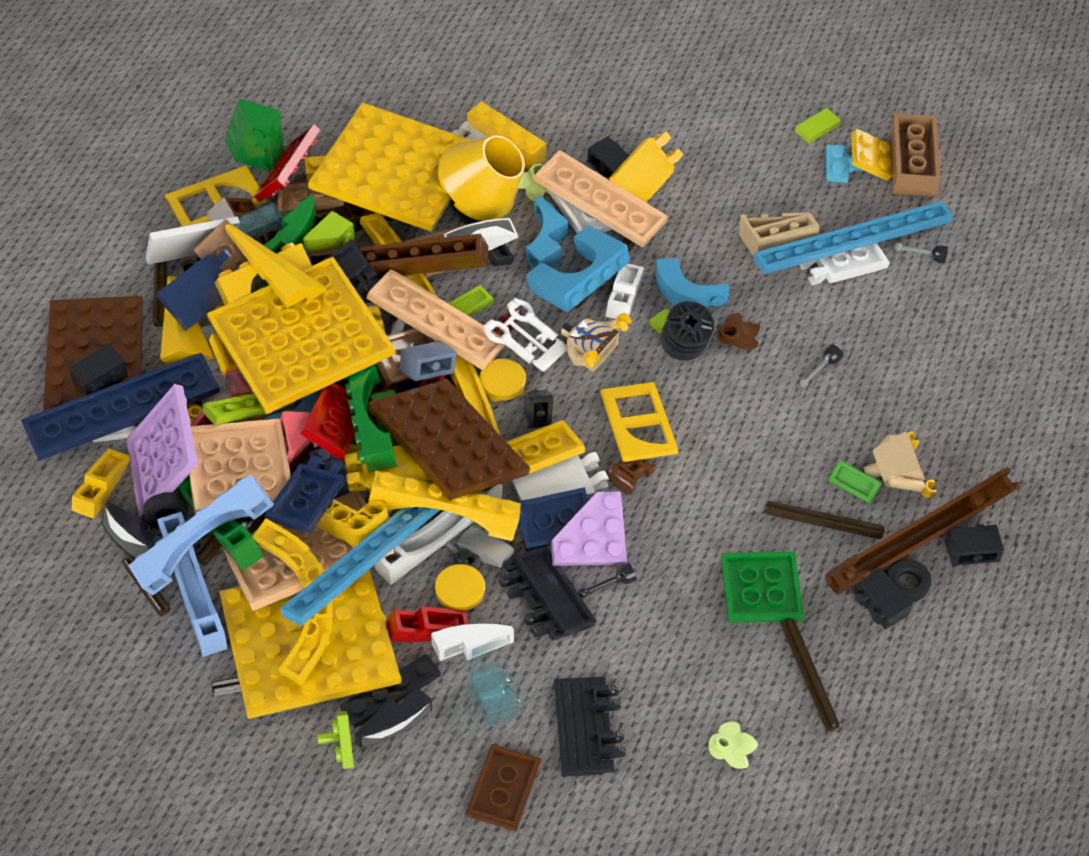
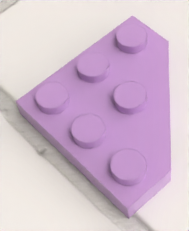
[551,492,627,566]

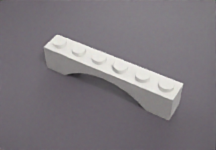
[374,484,503,585]

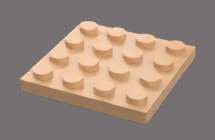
[189,419,291,515]

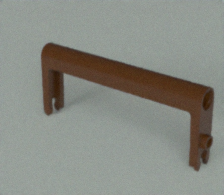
[826,467,1020,595]

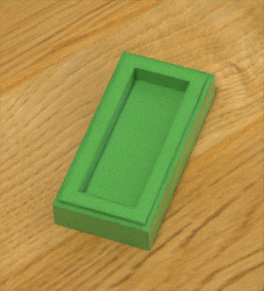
[828,460,882,504]

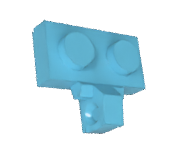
[826,144,864,183]

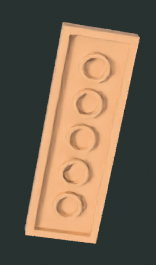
[534,150,668,248]
[366,269,505,371]

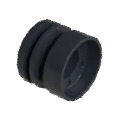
[660,301,714,361]

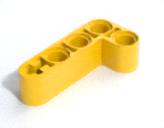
[316,499,389,547]

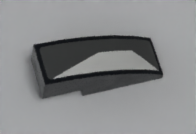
[101,502,162,559]
[355,687,432,748]

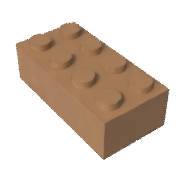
[890,113,941,197]

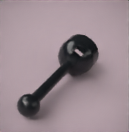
[578,562,637,598]

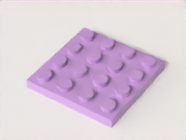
[126,384,198,519]

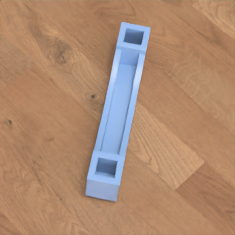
[128,474,274,595]
[157,512,228,657]

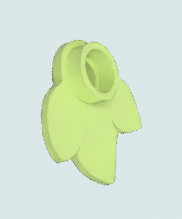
[519,164,549,201]
[708,721,758,769]

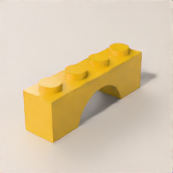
[467,101,547,170]
[214,243,312,305]

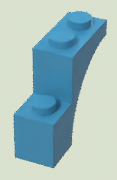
[526,196,569,268]

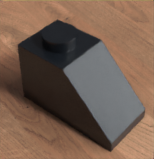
[523,390,553,428]

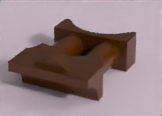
[607,460,655,495]

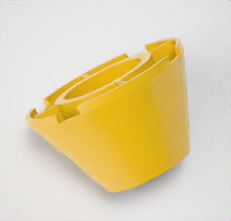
[438,136,525,221]

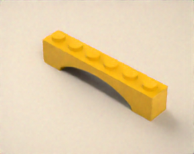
[368,470,521,541]

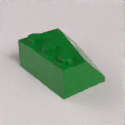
[224,99,284,172]

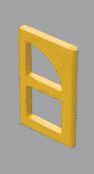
[165,165,267,227]
[600,382,678,462]

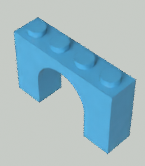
[526,225,630,313]

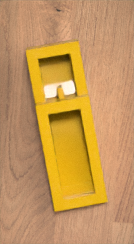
[72,448,130,519]

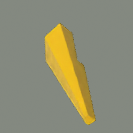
[225,224,327,308]
[160,276,215,365]

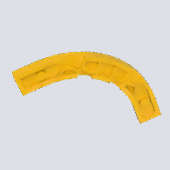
[253,519,333,685]

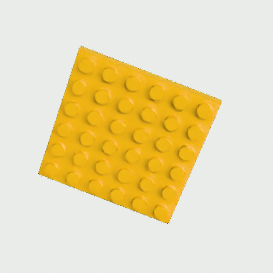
[308,102,471,232]
[207,257,396,414]
[219,569,401,719]

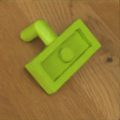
[317,711,354,769]

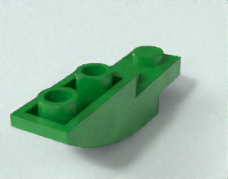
[263,194,316,254]

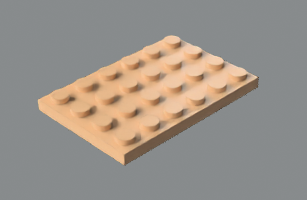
[222,491,394,611]

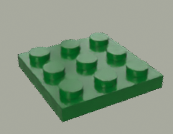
[721,551,804,623]

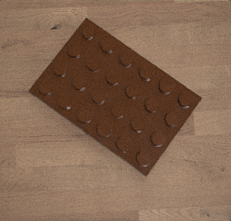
[43,296,144,411]
[368,379,530,501]

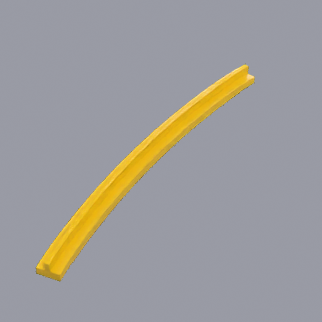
[360,213,501,436]

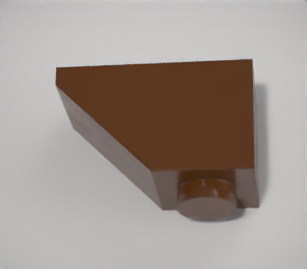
[206,197,261,228]

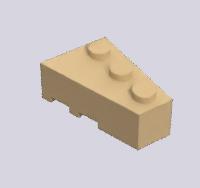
[739,212,820,257]

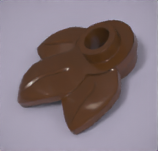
[717,313,760,350]

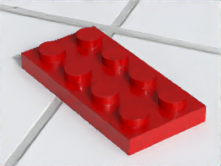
[253,124,320,202]
[300,382,369,460]

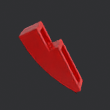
[386,606,469,642]

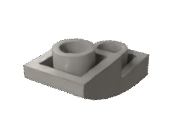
[457,526,514,568]

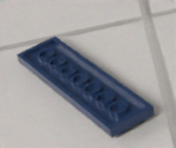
[21,353,220,461]

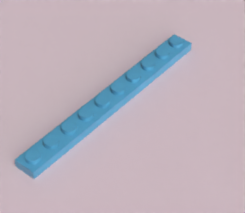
[753,201,953,274]
[281,507,440,626]

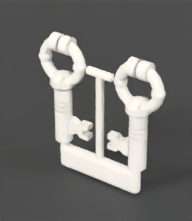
[483,298,567,372]

